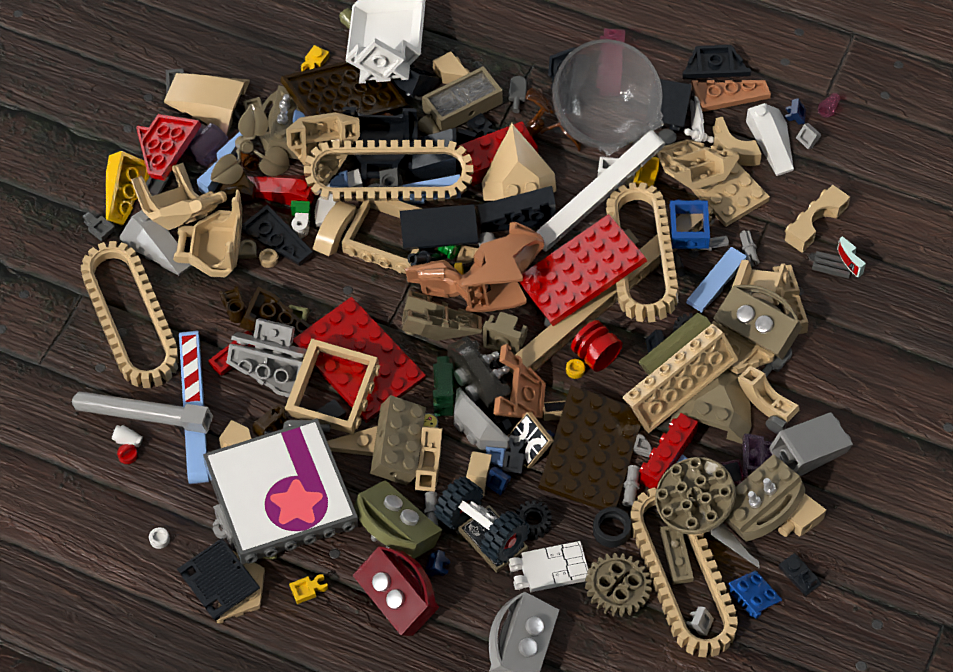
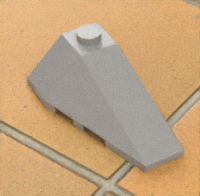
[120,210,193,276]
[226,344,304,397]

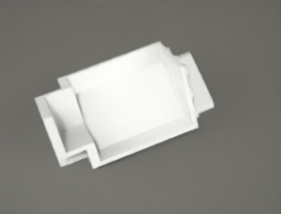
[346,0,426,84]

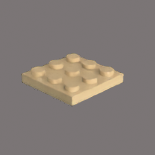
[692,162,770,227]

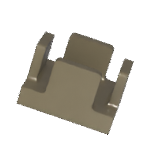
[483,312,527,355]

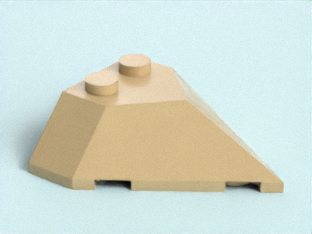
[286,112,360,186]
[482,123,556,201]

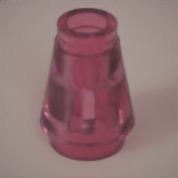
[818,93,841,118]

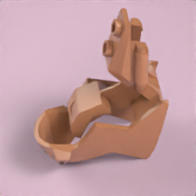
[405,222,544,312]

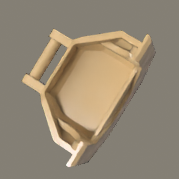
[131,163,227,230]
[173,190,242,277]

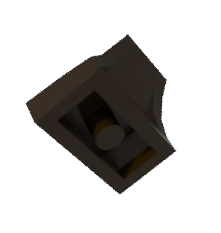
[219,172,256,206]

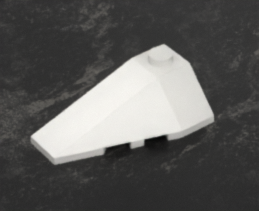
[746,103,794,176]

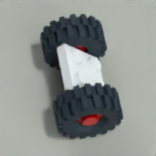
[434,476,530,565]

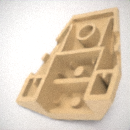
[657,139,739,191]

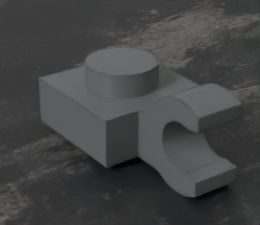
[83,212,115,241]

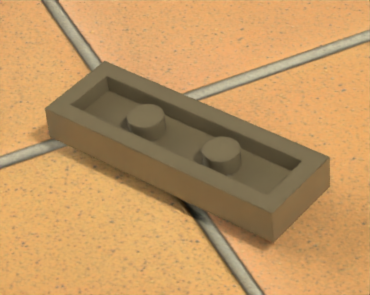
[660,526,694,585]

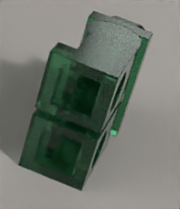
[433,356,454,416]

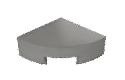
[633,434,652,457]

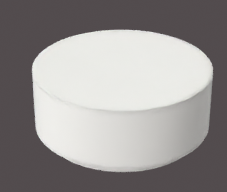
[149,527,170,549]

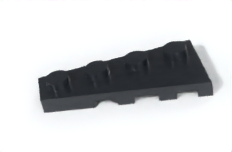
[241,204,314,266]

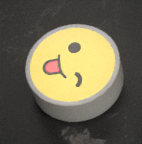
[423,413,438,427]

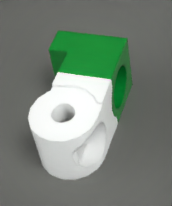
[291,201,311,238]

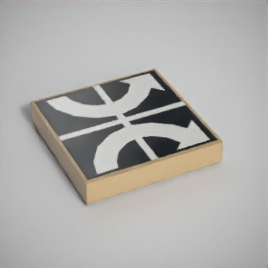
[508,412,554,468]

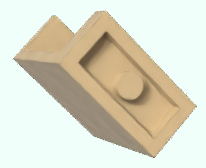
[732,260,790,306]

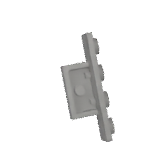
[231,318,307,359]

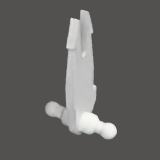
[684,96,714,143]

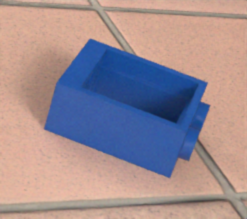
[669,200,710,249]

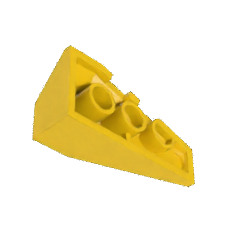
[106,151,149,226]

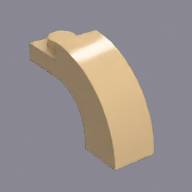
[713,117,761,166]
[738,366,800,423]
[415,426,443,492]

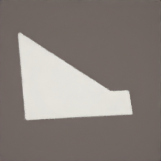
[711,523,760,568]

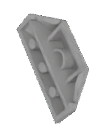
[454,387,510,451]

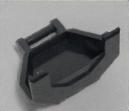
[342,107,418,180]

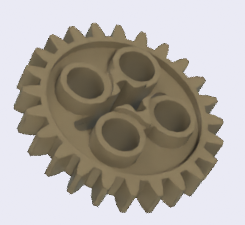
[585,553,652,617]

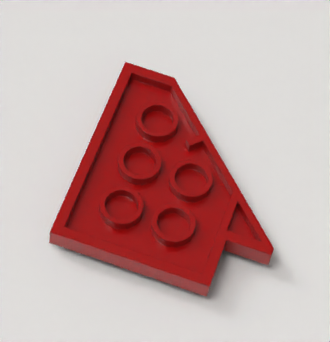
[136,114,202,181]

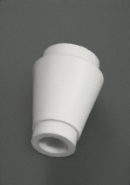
[112,425,143,447]

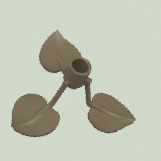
[211,104,290,184]

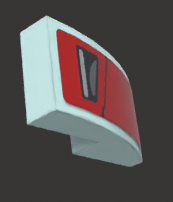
[838,236,866,278]

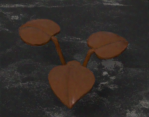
[525,87,581,152]

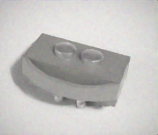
[489,592,559,672]

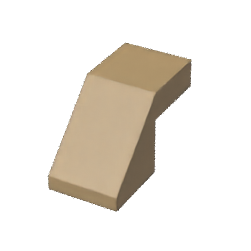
[466,451,492,497]

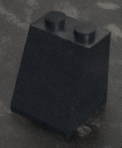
[648,78,692,132]
[409,128,457,180]

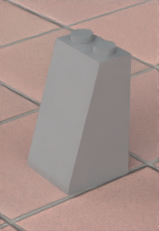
[769,412,853,476]

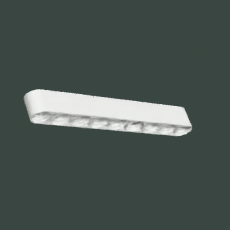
[536,130,665,252]

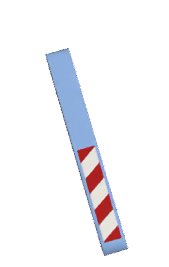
[179,331,209,484]

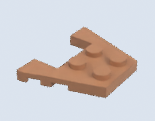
[494,344,546,420]

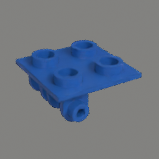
[729,570,782,619]

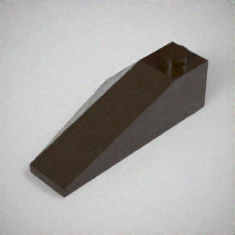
[239,287,310,346]

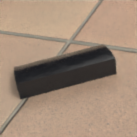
[400,204,478,250]

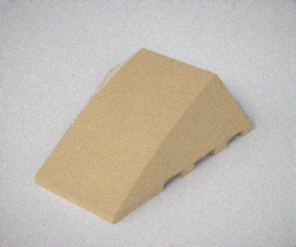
[164,73,250,136]

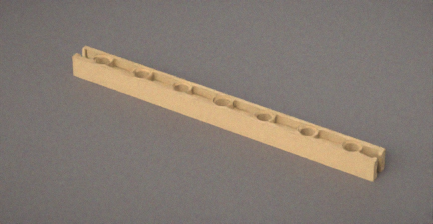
[509,199,713,374]

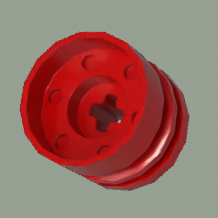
[571,320,623,372]

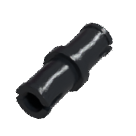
[408,251,441,265]

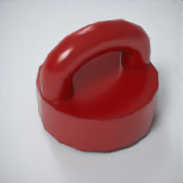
[117,444,138,464]

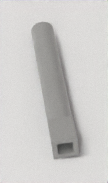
[72,391,213,433]

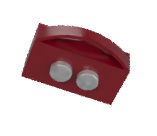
[353,547,439,636]

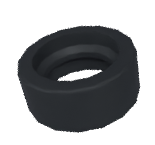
[593,507,631,548]

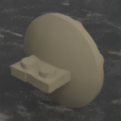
[655,457,736,535]

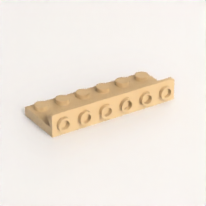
[623,324,739,433]

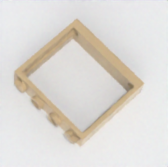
[342,194,425,274]
[285,339,381,435]

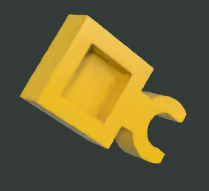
[301,45,330,71]
[289,574,328,604]

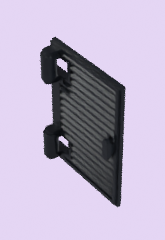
[177,538,260,620]

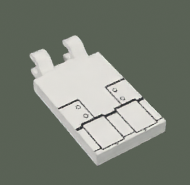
[509,541,588,592]

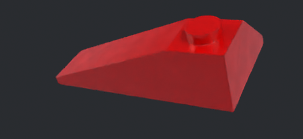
[247,175,315,206]

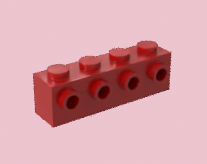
[639,413,698,489]

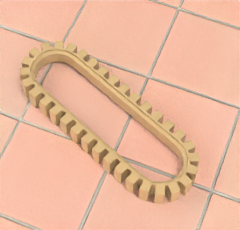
[304,140,473,202]
[606,182,679,323]
[81,241,179,388]
[630,487,738,657]

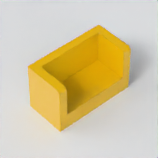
[633,157,660,188]

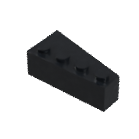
[478,186,555,233]

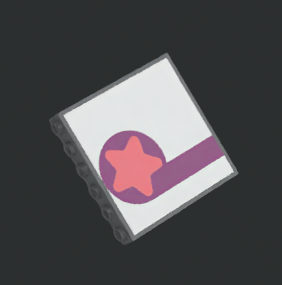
[203,418,358,564]

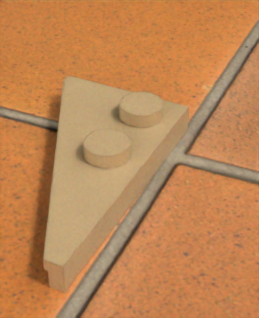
[327,426,378,456]

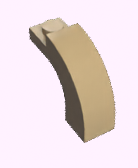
[313,201,359,256]

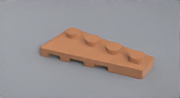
[691,80,771,112]

